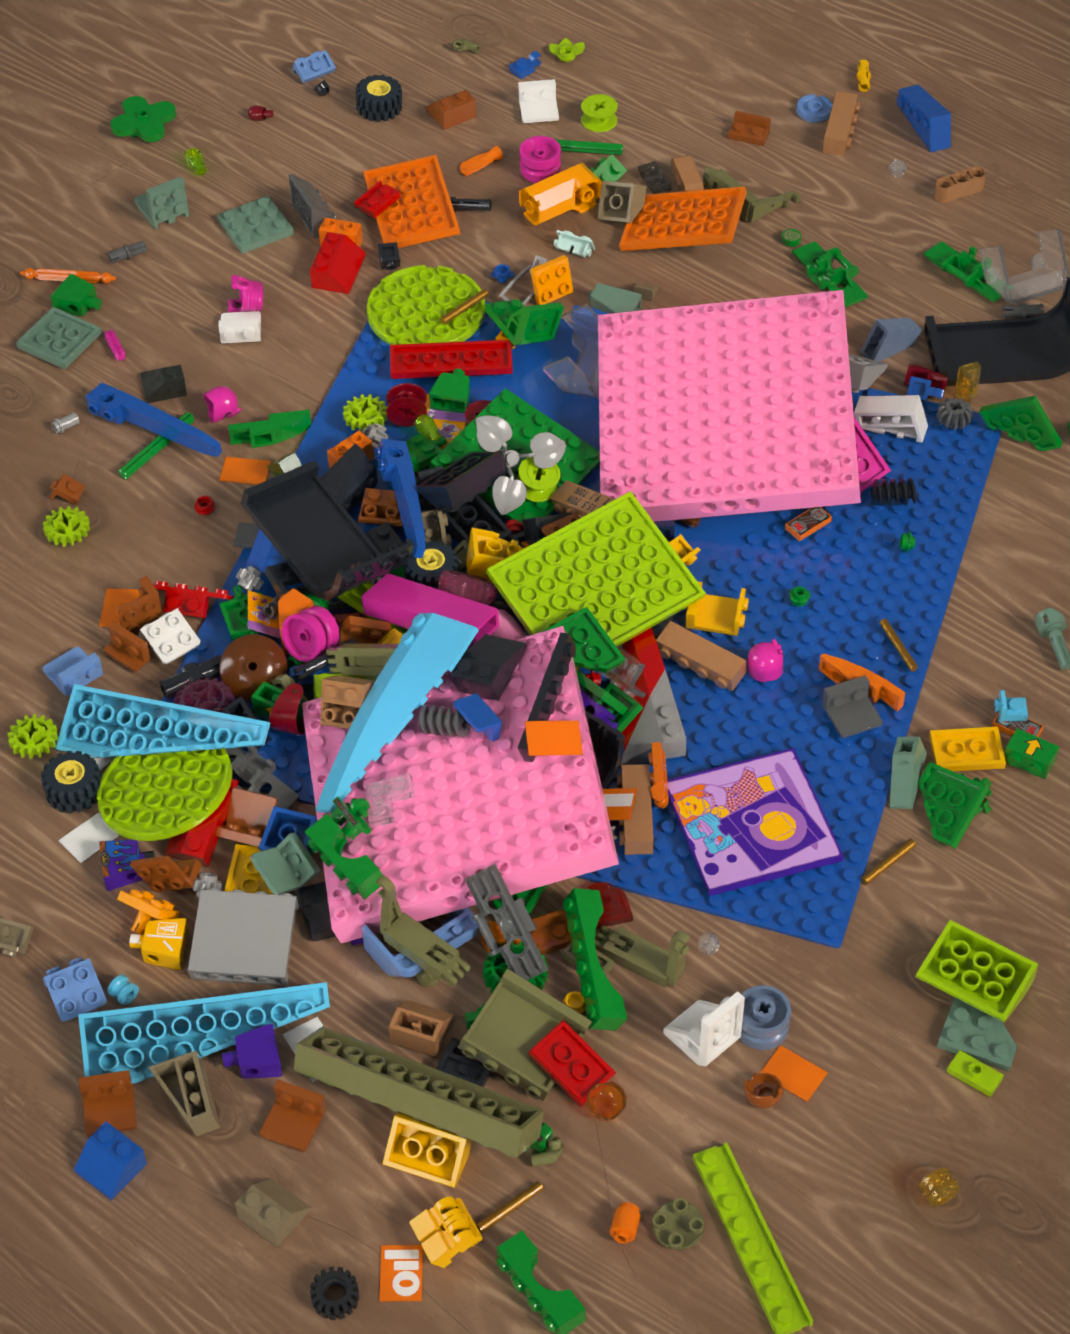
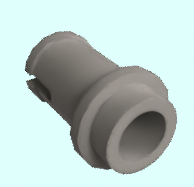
[51,412,80,434]

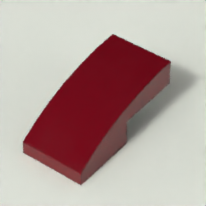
[903,363,948,391]

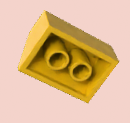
[383,1112,473,1188]

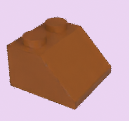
[426,90,476,130]

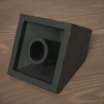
[140,365,187,403]

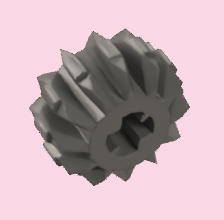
[937,396,973,431]

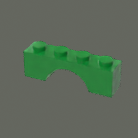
[304,814,383,900]
[496,1230,586,1334]

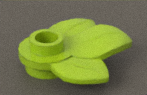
[549,38,585,62]

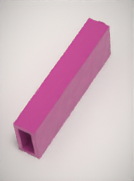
[362,574,499,649]

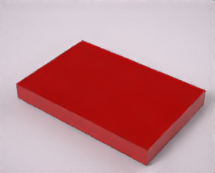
[528,1020,616,1108]

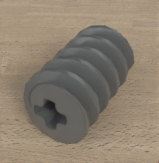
[418,704,470,738]

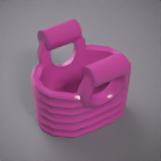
[228,275,263,313]

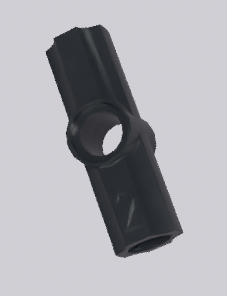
[159,655,222,699]

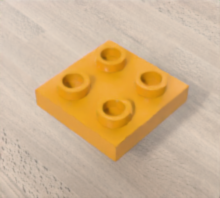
[530,255,573,305]
[117,889,181,934]

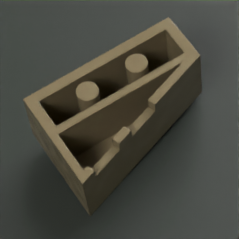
[148,1050,220,1136]

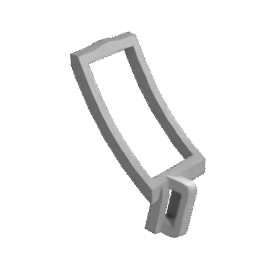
[499,255,548,306]

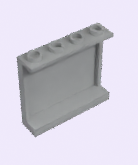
[188,888,299,986]

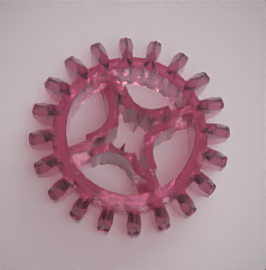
[438,570,497,605]
[173,676,235,713]

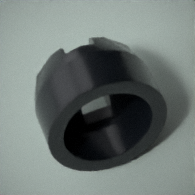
[313,80,330,96]

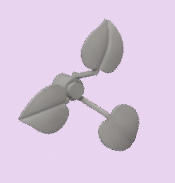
[475,416,566,515]

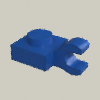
[509,51,541,79]
[907,376,944,401]

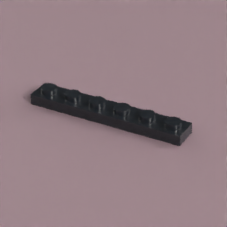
[518,633,576,762]

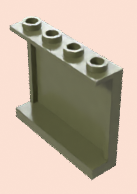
[458,969,592,1101]

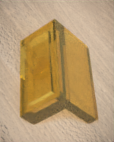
[954,361,981,403]

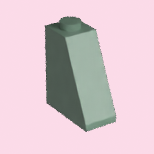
[588,283,642,314]

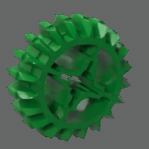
[482,941,548,995]

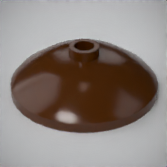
[220,634,288,702]

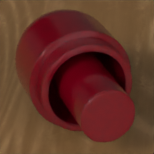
[248,106,274,121]

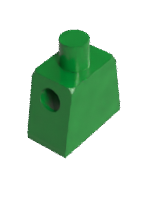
[50,273,102,317]
[429,368,470,413]

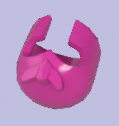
[203,386,242,423]
[747,639,783,682]

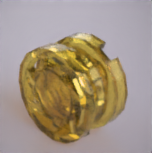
[918,1167,960,1207]

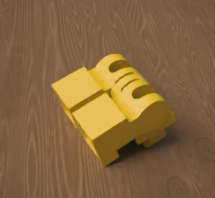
[409,1196,483,1268]

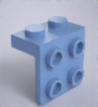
[43,647,103,697]
[42,957,107,1022]

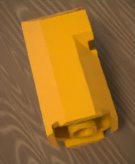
[519,163,602,226]

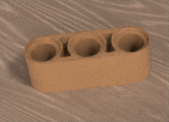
[671,155,704,192]
[934,166,986,203]

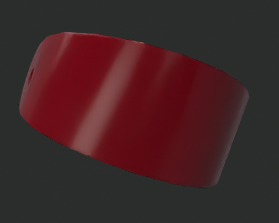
[269,683,306,735]

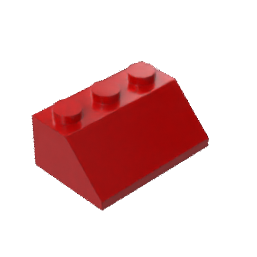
[310,232,366,294]

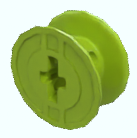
[581,94,618,132]
[516,456,560,502]

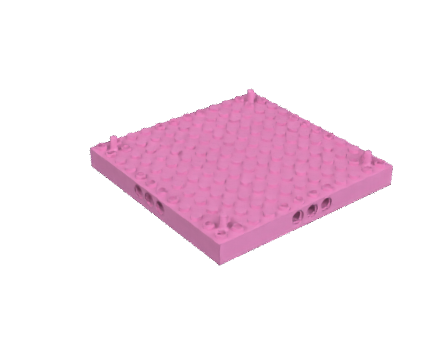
[598,290,861,521]
[302,626,619,943]

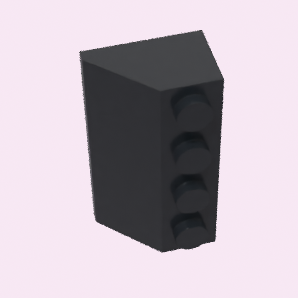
[320,444,378,514]
[416,450,508,512]

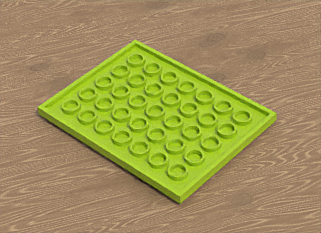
[486,491,706,670]

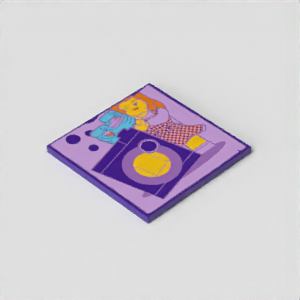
[667,748,844,896]

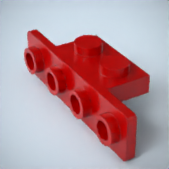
[153,581,234,618]

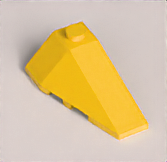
[466,528,525,579]

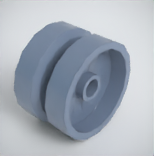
[740,985,791,1050]

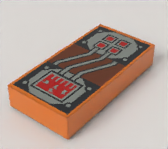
[785,507,832,541]
[992,713,1044,737]

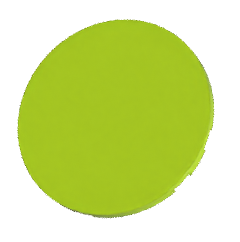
[366,265,485,345]
[97,748,232,841]

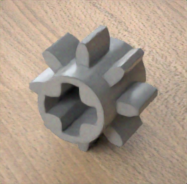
[363,423,388,449]
[235,566,264,592]
[192,872,222,898]

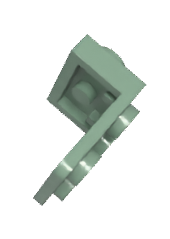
[250,832,321,895]

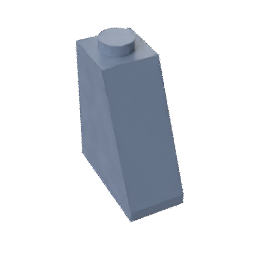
[860,318,922,362]

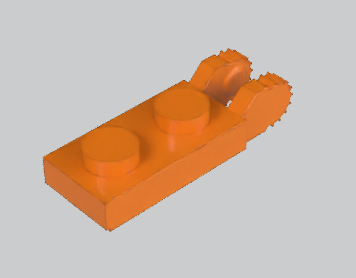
[648,742,669,809]

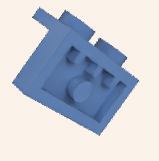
[292,50,336,84]

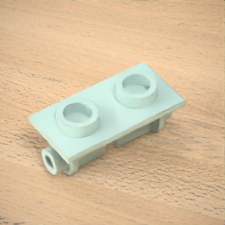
[553,230,595,258]

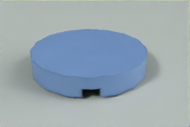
[796,94,833,123]

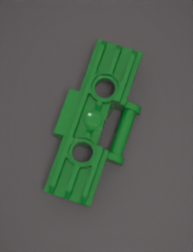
[792,241,868,308]
[923,241,1013,302]

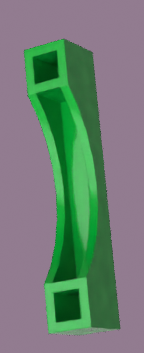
[563,888,627,1031]

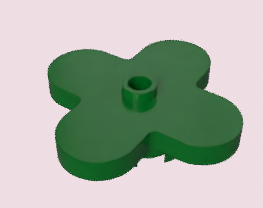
[111,96,176,142]

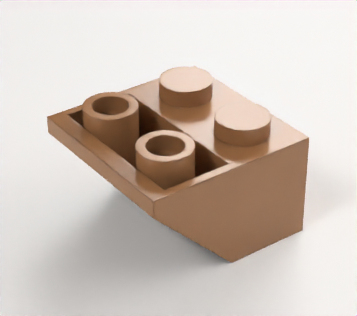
[320,675,375,729]
[388,1000,454,1057]

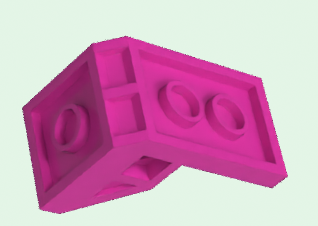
[854,418,891,493]

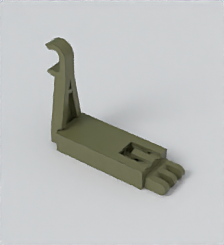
[702,166,801,222]
[326,644,399,676]
[376,875,471,986]
[595,925,690,988]

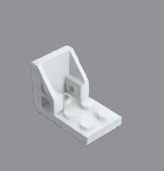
[663,991,745,1067]

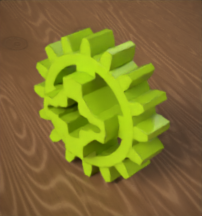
[343,394,388,432]
[43,506,90,547]
[8,714,58,759]

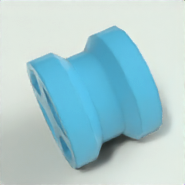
[108,974,139,1006]

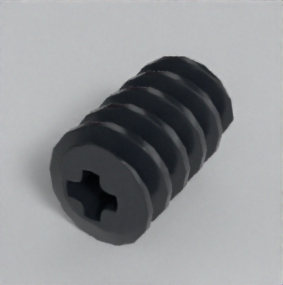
[870,478,916,506]

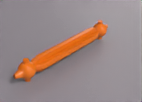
[20,268,116,284]

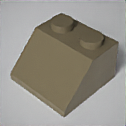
[597,181,647,223]
[235,1179,311,1247]

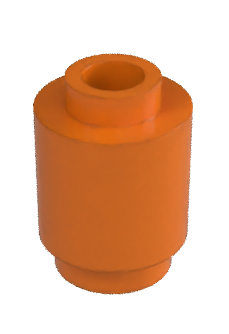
[610,1202,641,1244]

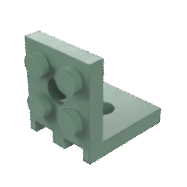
[134,176,189,230]

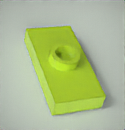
[947,1050,1004,1097]

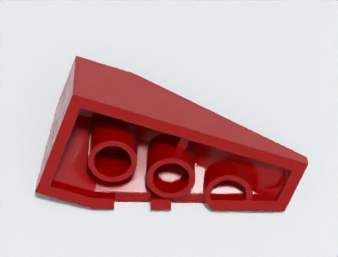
[164,779,239,868]

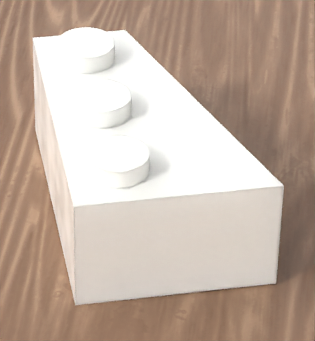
[854,395,928,443]

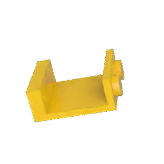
[686,581,749,636]

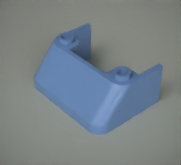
[362,907,479,977]

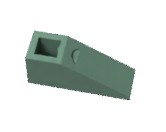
[889,737,927,809]

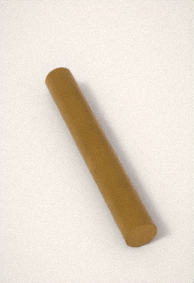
[440,289,489,325]
[879,619,918,672]
[860,839,916,886]
[476,1181,544,1234]

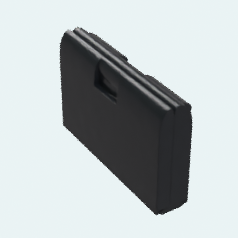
[296,882,336,941]

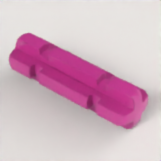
[104,329,126,361]

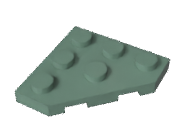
[937,997,1017,1072]

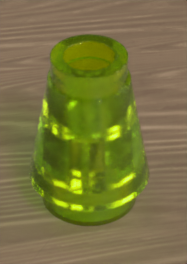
[184,148,207,176]
[415,415,441,441]

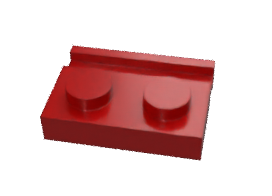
[354,181,401,218]

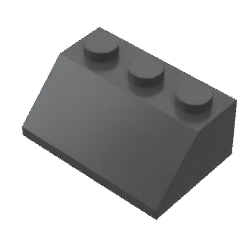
[289,174,336,239]

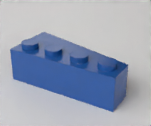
[897,84,951,152]

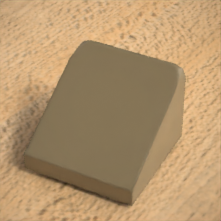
[634,282,659,301]

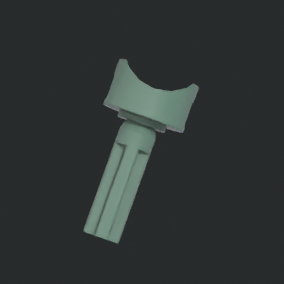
[1035,608,1070,671]

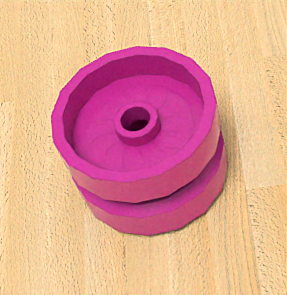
[520,136,561,183]
[281,605,339,662]

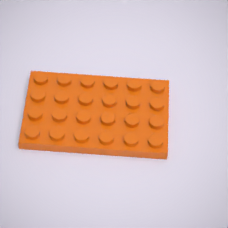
[363,155,460,248]
[619,186,747,251]

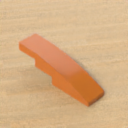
[819,653,905,711]

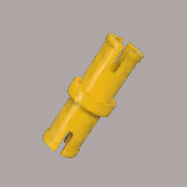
[856,60,871,92]

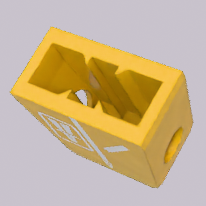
[130,918,189,970]

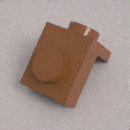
[49,473,85,505]

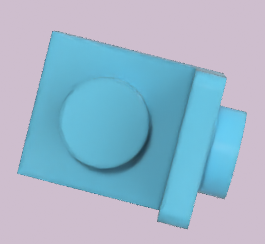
[994,690,1028,721]

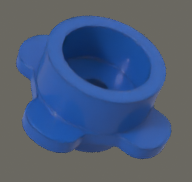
[491,264,514,283]

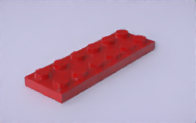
[390,340,513,379]

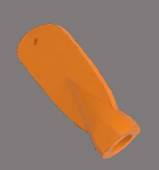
[460,145,503,176]

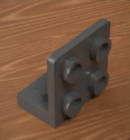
[822,675,883,738]

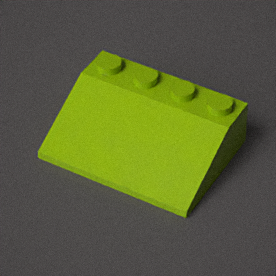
[915,920,1038,1022]

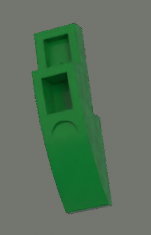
[228,409,311,448]

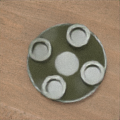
[652,1198,705,1250]

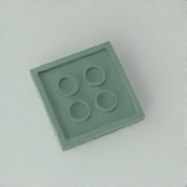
[217,196,294,254]
[16,307,102,369]

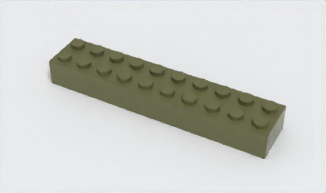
[293,1026,544,1157]

